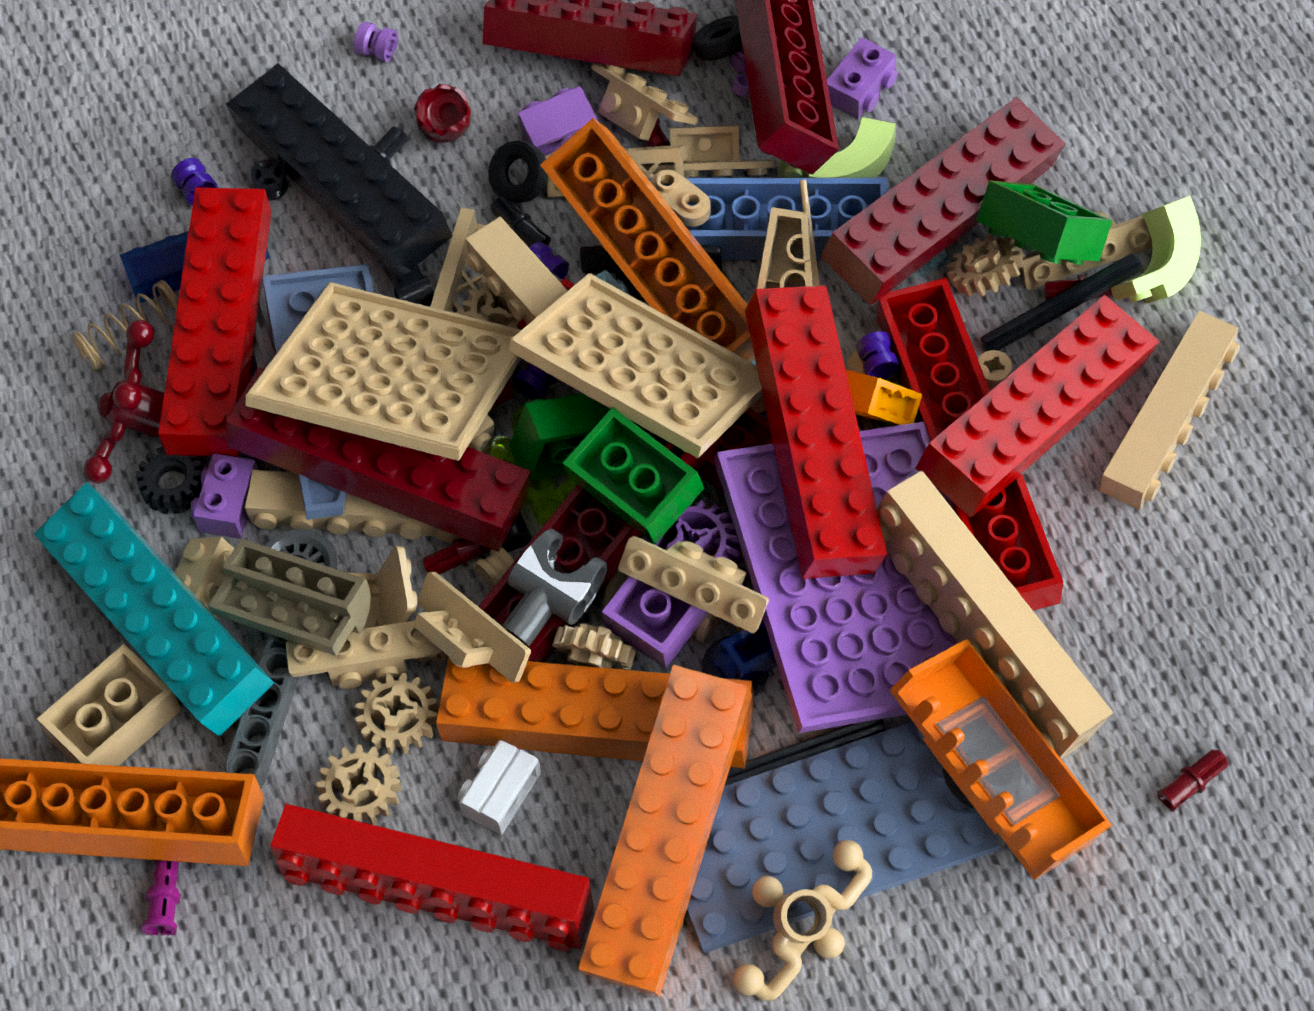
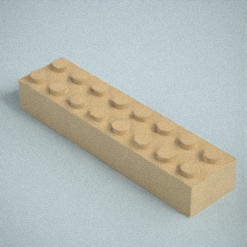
[877,471,1113,759]

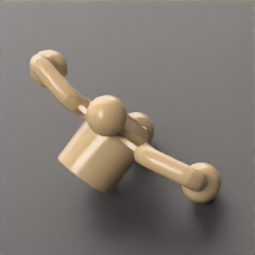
[733,840,872,1001]

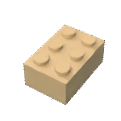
[37,644,182,766]

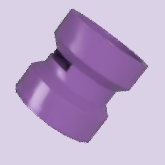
[354,21,398,62]

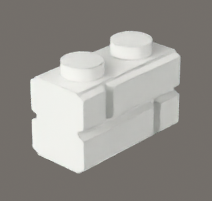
[458,740,541,835]

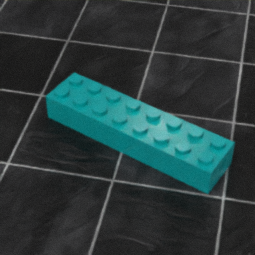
[33,482,274,737]

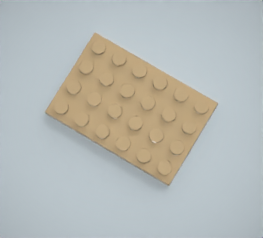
[508,273,763,458]

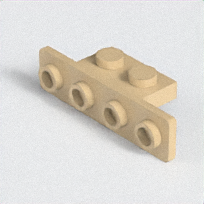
[591,62,698,141]
[643,125,775,177]
[1021,212,1152,290]
[618,536,769,633]
[413,572,531,683]
[286,620,441,689]

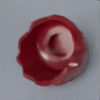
[414,84,471,143]

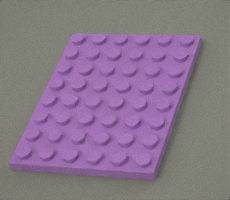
[714,422,958,733]

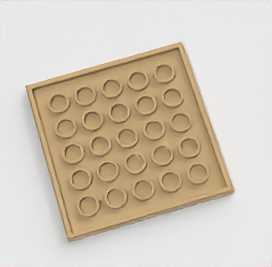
[246,282,522,461]

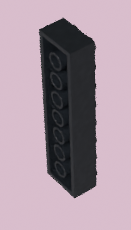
[226,63,453,280]

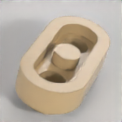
[650,170,711,227]

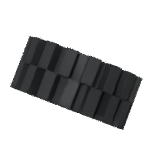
[136,447,203,514]

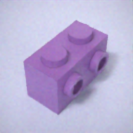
[827,37,898,119]
[518,86,598,156]
[191,453,258,539]

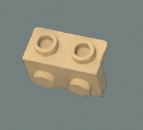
[175,537,235,618]

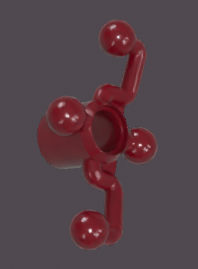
[83,320,164,484]

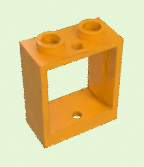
[845,369,922,426]

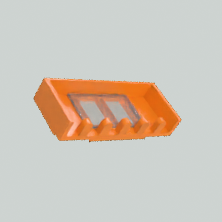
[889,639,1112,880]

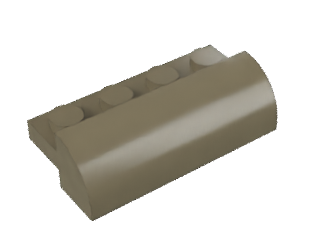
[208,538,371,656]

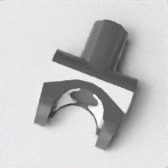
[502,529,607,647]

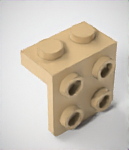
[346,546,417,629]

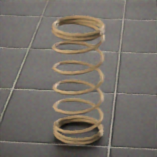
[72,280,178,372]

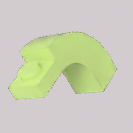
[778,117,896,178]
[1110,196,1201,304]

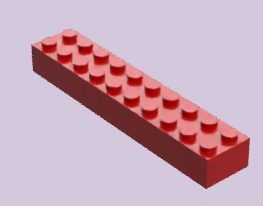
[877,278,1064,611]

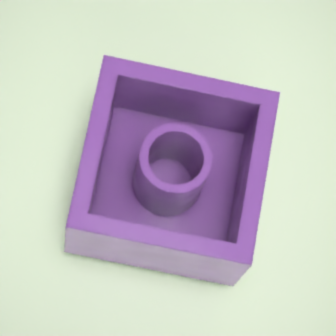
[602,576,709,669]

